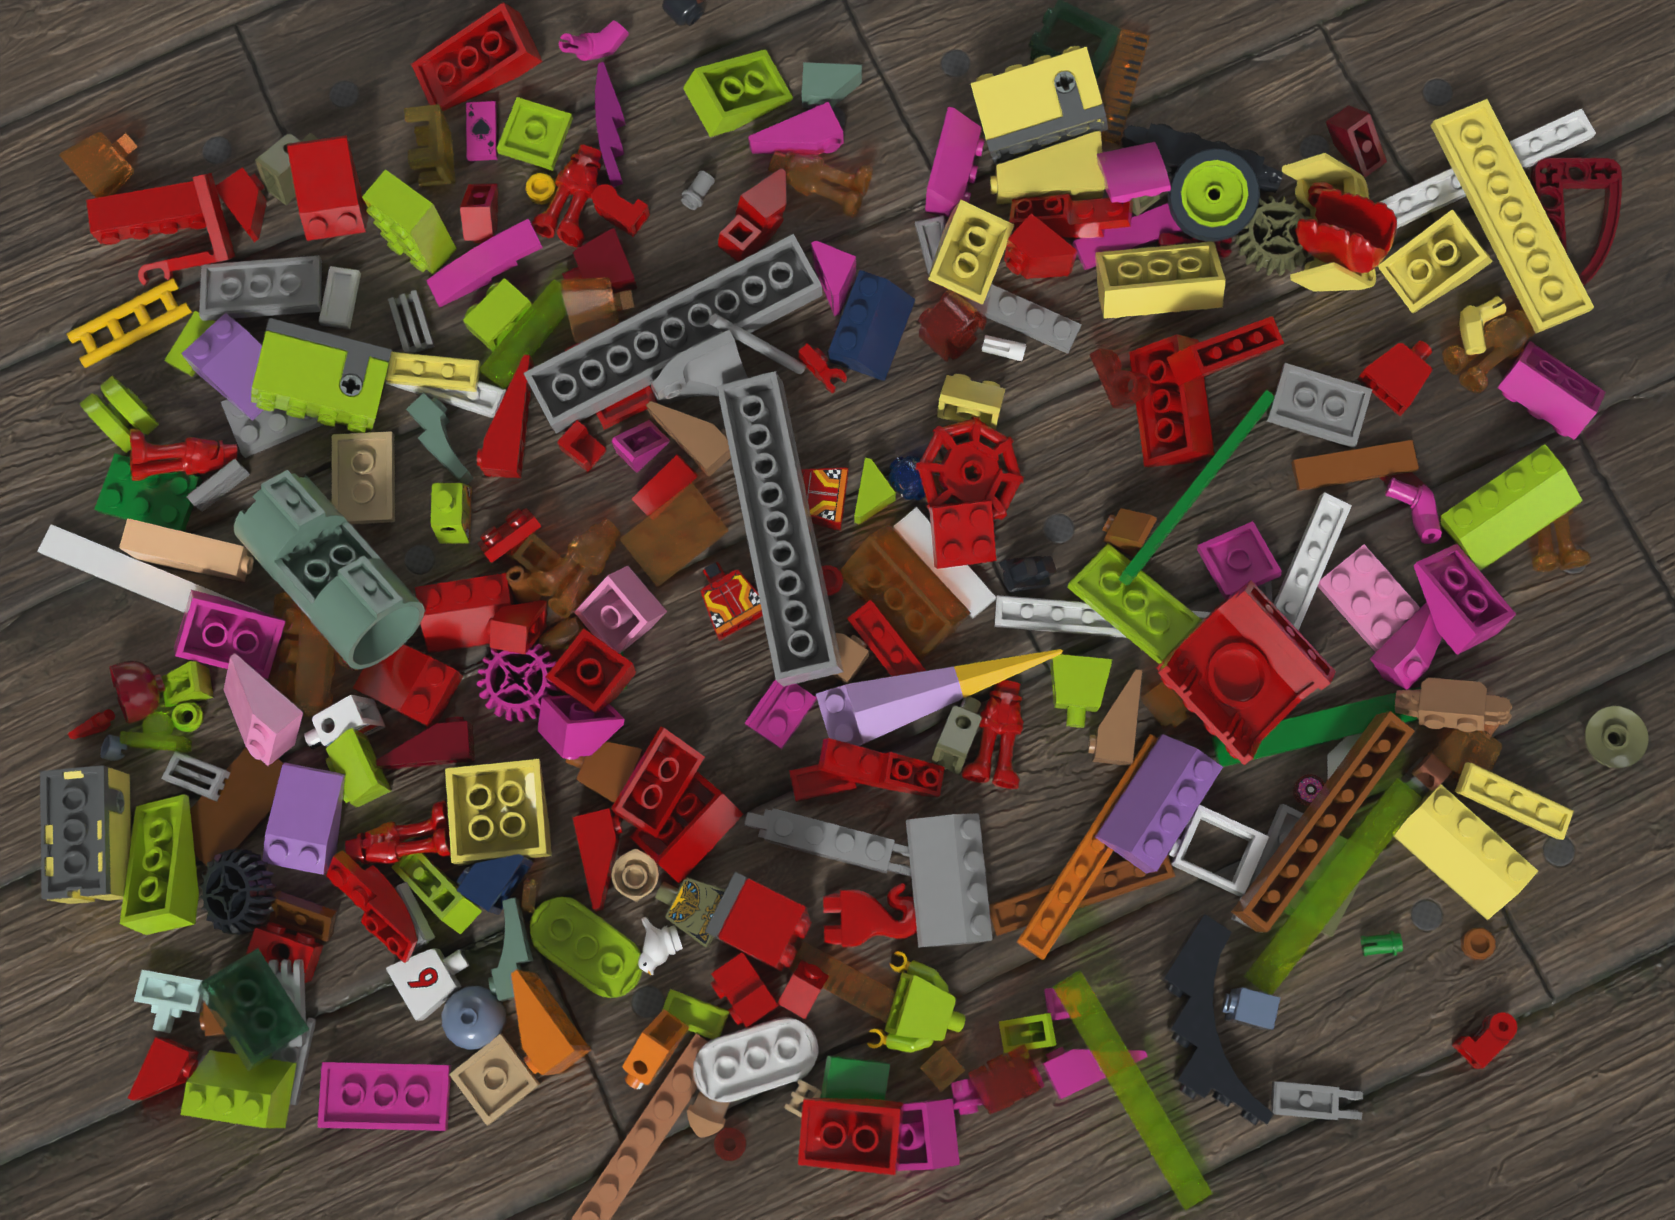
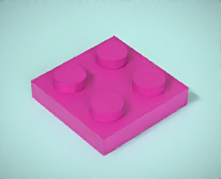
[1197,521,1282,600]

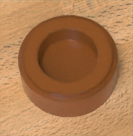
[1461,928,1496,960]

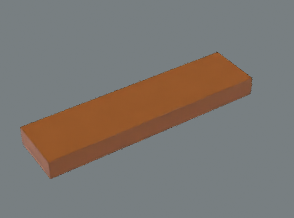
[1291,440,1419,491]

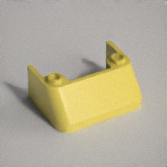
[1282,153,1376,292]

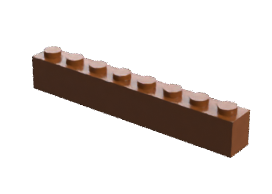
[1231,711,1415,932]

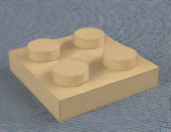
[449,1034,540,1126]

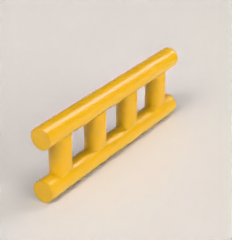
[66,278,192,368]

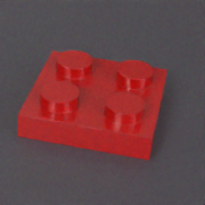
[929,499,996,569]
[477,508,542,563]

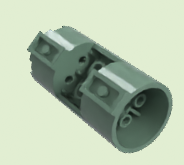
[234,470,425,669]

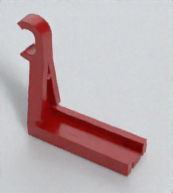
[138,172,235,286]

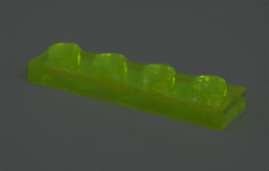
[479,279,579,389]

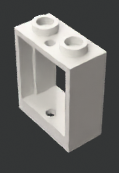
[1169,805,1269,896]

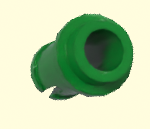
[1360,930,1403,956]

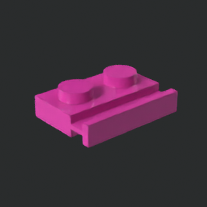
[745,679,817,750]

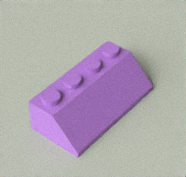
[1095,734,1223,873]

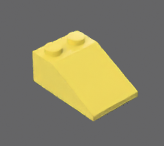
[928,200,1014,304]
[1378,210,1493,313]

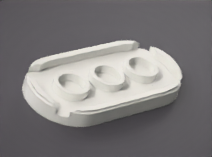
[693,1017,818,1103]

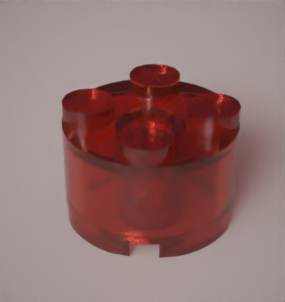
[918,290,987,362]
[967,1044,1045,1115]

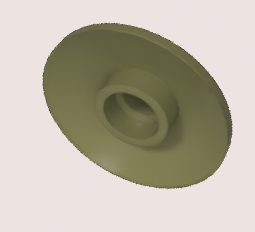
[1584,706,1649,768]

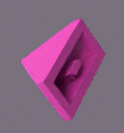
[611,420,670,473]

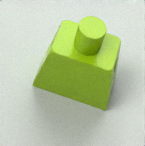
[1050,654,1112,728]

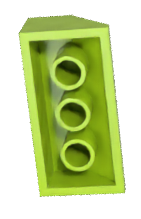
[1441,444,1582,571]

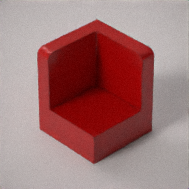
[557,420,607,472]

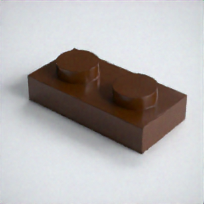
[269,891,337,942]

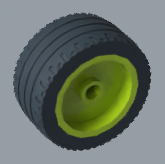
[1168,149,1260,242]

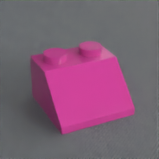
[538,695,625,760]
[897,1099,960,1171]

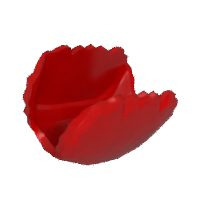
[1295,189,1397,273]

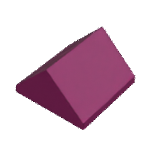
[811,241,856,316]

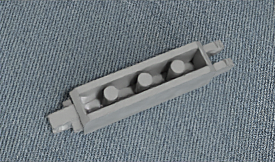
[744,808,911,876]

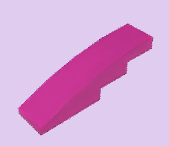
[426,219,542,307]

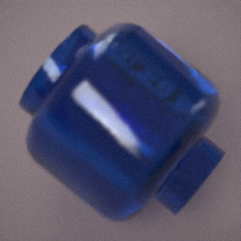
[888,455,933,500]

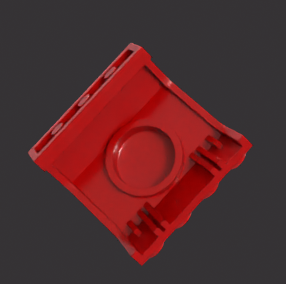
[1156,580,1336,765]

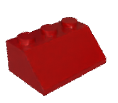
[415,573,516,653]
[611,727,705,838]
[630,771,743,883]

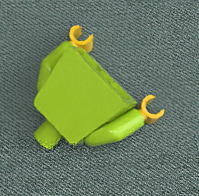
[867,951,965,1053]

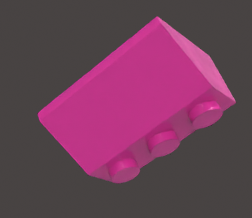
[925,107,985,217]
[1498,341,1606,440]

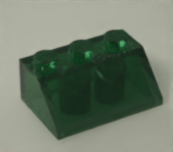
[197,948,309,1072]

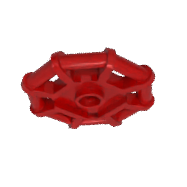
[915,416,1024,520]

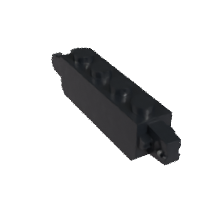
[1121,123,1283,193]

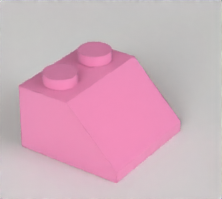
[574,566,667,654]

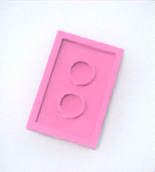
[1318,544,1420,653]

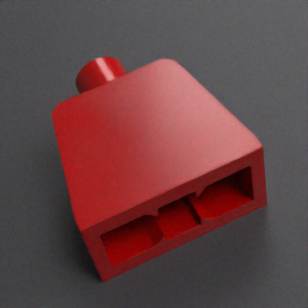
[1357,341,1433,416]

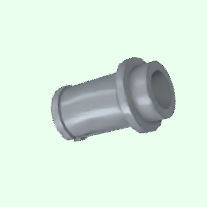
[681,171,715,210]

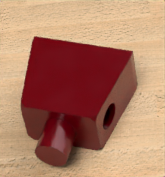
[562,228,637,298]

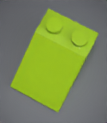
[683,49,793,137]

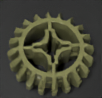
[1235,195,1313,276]

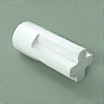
[982,335,1026,361]

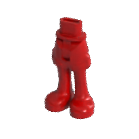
[531,145,602,248]
[130,429,237,481]
[962,680,1024,789]
[345,801,451,865]

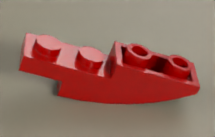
[1009,194,1133,238]
[818,738,945,798]
[326,850,418,963]

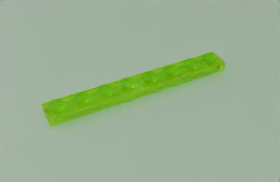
[1244,778,1423,995]
[1052,970,1213,1210]

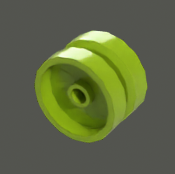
[79,375,159,453]

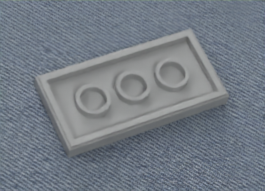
[199,255,322,321]

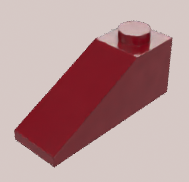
[376,717,475,770]

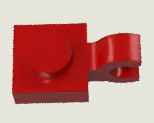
[798,343,847,393]

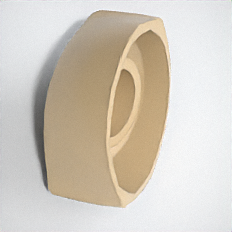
[611,849,659,902]

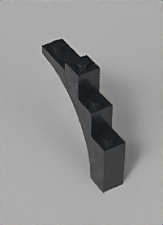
[1160,914,1274,1126]

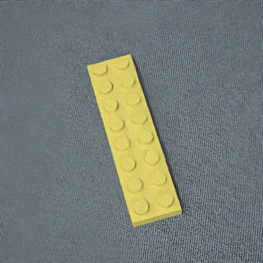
[1431,99,1594,333]

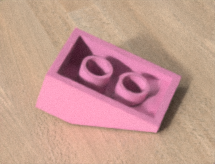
[224,653,303,766]

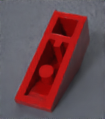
[573,808,623,911]

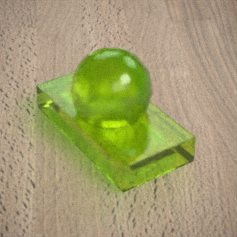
[119,711,192,752]

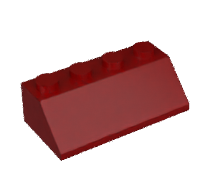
[1129,334,1215,467]

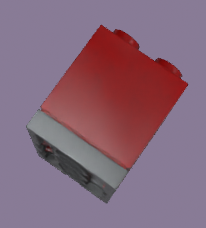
[705,872,812,971]

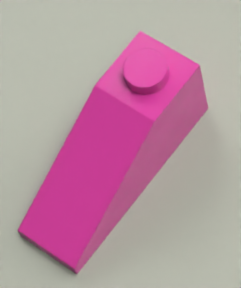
[748,102,844,155]
[1370,602,1442,690]
[1042,1046,1148,1099]

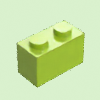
[463,278,534,352]

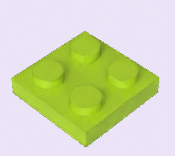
[497,97,573,171]

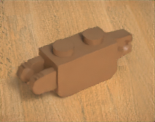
[1395,678,1512,732]

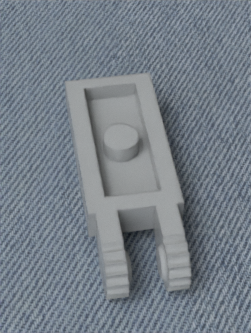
[1271,1081,1363,1120]

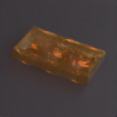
[619,483,729,587]

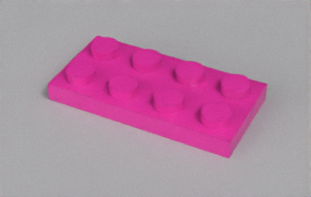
[317,1062,451,1131]

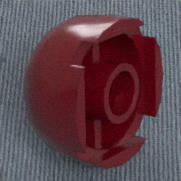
[109,661,165,724]

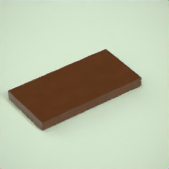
[190,747,284,866]

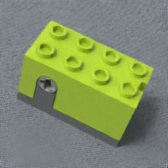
[251,318,392,433]

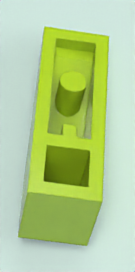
[391,853,482,934]

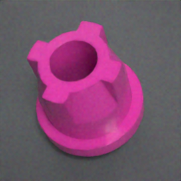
[951,1079,984,1115]

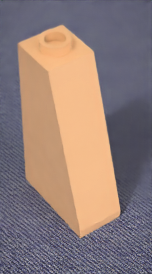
[119,519,254,582]

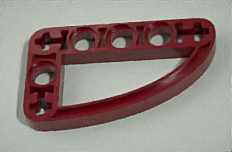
[1531,158,1622,286]

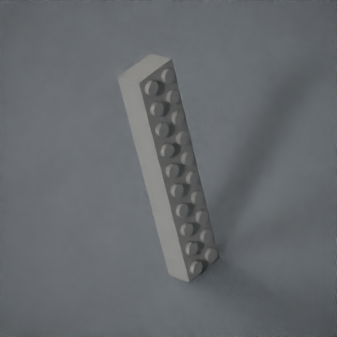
[524,234,823,433]
[717,371,844,687]

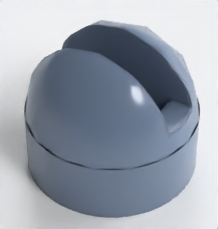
[100,734,127,761]

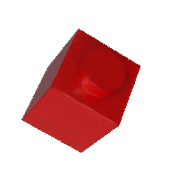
[778,960,829,1019]

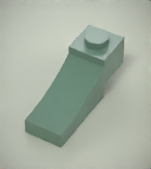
[406,393,474,485]
[488,898,533,1001]

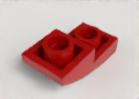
[632,454,699,521]

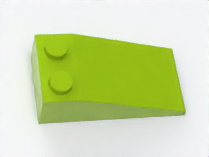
[120,794,199,935]

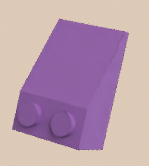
[181,313,263,421]
[262,763,346,875]

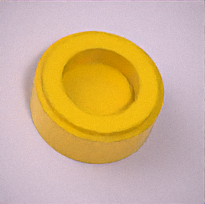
[526,173,556,204]

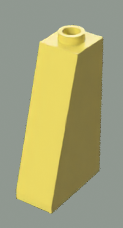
[990,131,1105,204]

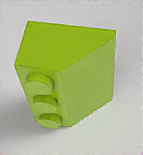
[180,1050,297,1128]

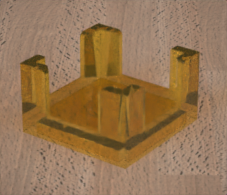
[404,104,456,187]

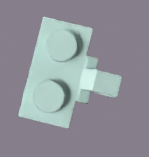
[134,970,207,1033]

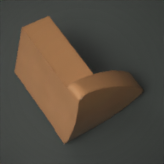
[687,1091,731,1137]

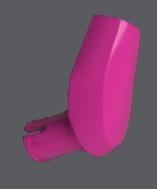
[559,20,629,61]
[1385,477,1442,544]

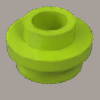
[172,701,204,732]

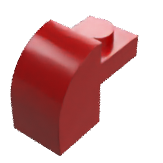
[718,214,777,262]

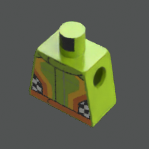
[431,483,472,544]

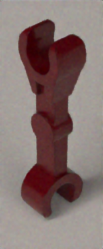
[1157,233,1232,258]

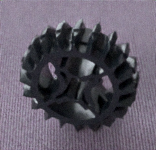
[198,849,277,935]

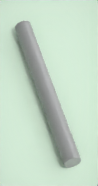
[709,313,805,374]

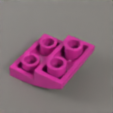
[1097,142,1171,203]

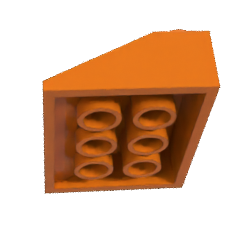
[511,969,591,1076]

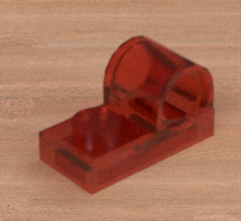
[1089,349,1150,409]

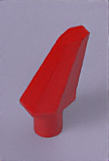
[68,709,115,739]

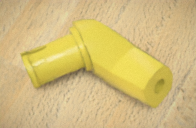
[1459,296,1506,355]

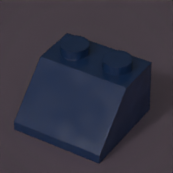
[456,854,534,915]

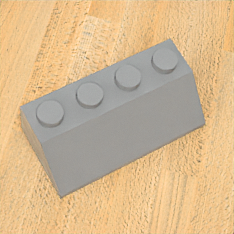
[906,813,993,947]

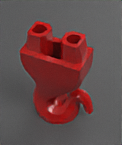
[823,883,917,948]

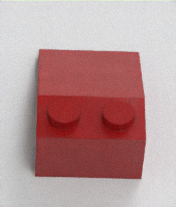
[287,135,368,241]
[353,644,463,728]
[798,1098,904,1175]

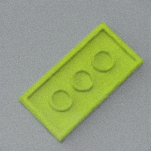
[1067,543,1202,664]

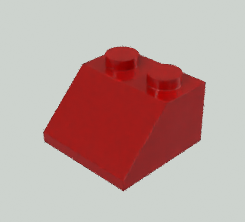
[1004,213,1078,279]
[545,628,636,714]

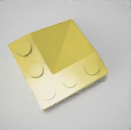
[445,759,552,866]

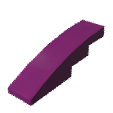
[595,62,626,187]

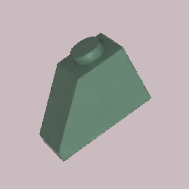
[802,62,862,110]

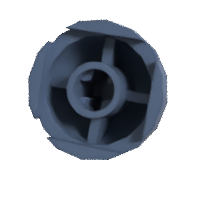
[442,986,507,1050]

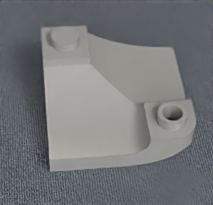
[649,330,748,406]

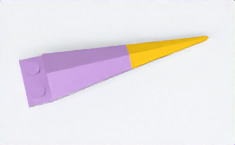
[816,649,1063,746]

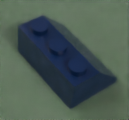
[828,270,916,381]

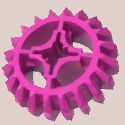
[477,643,560,722]

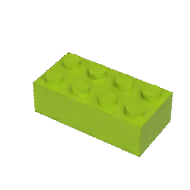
[362,169,457,275]

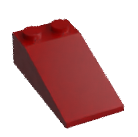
[411,2,543,114]

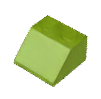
[326,728,392,807]

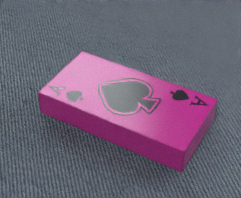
[466,101,498,161]

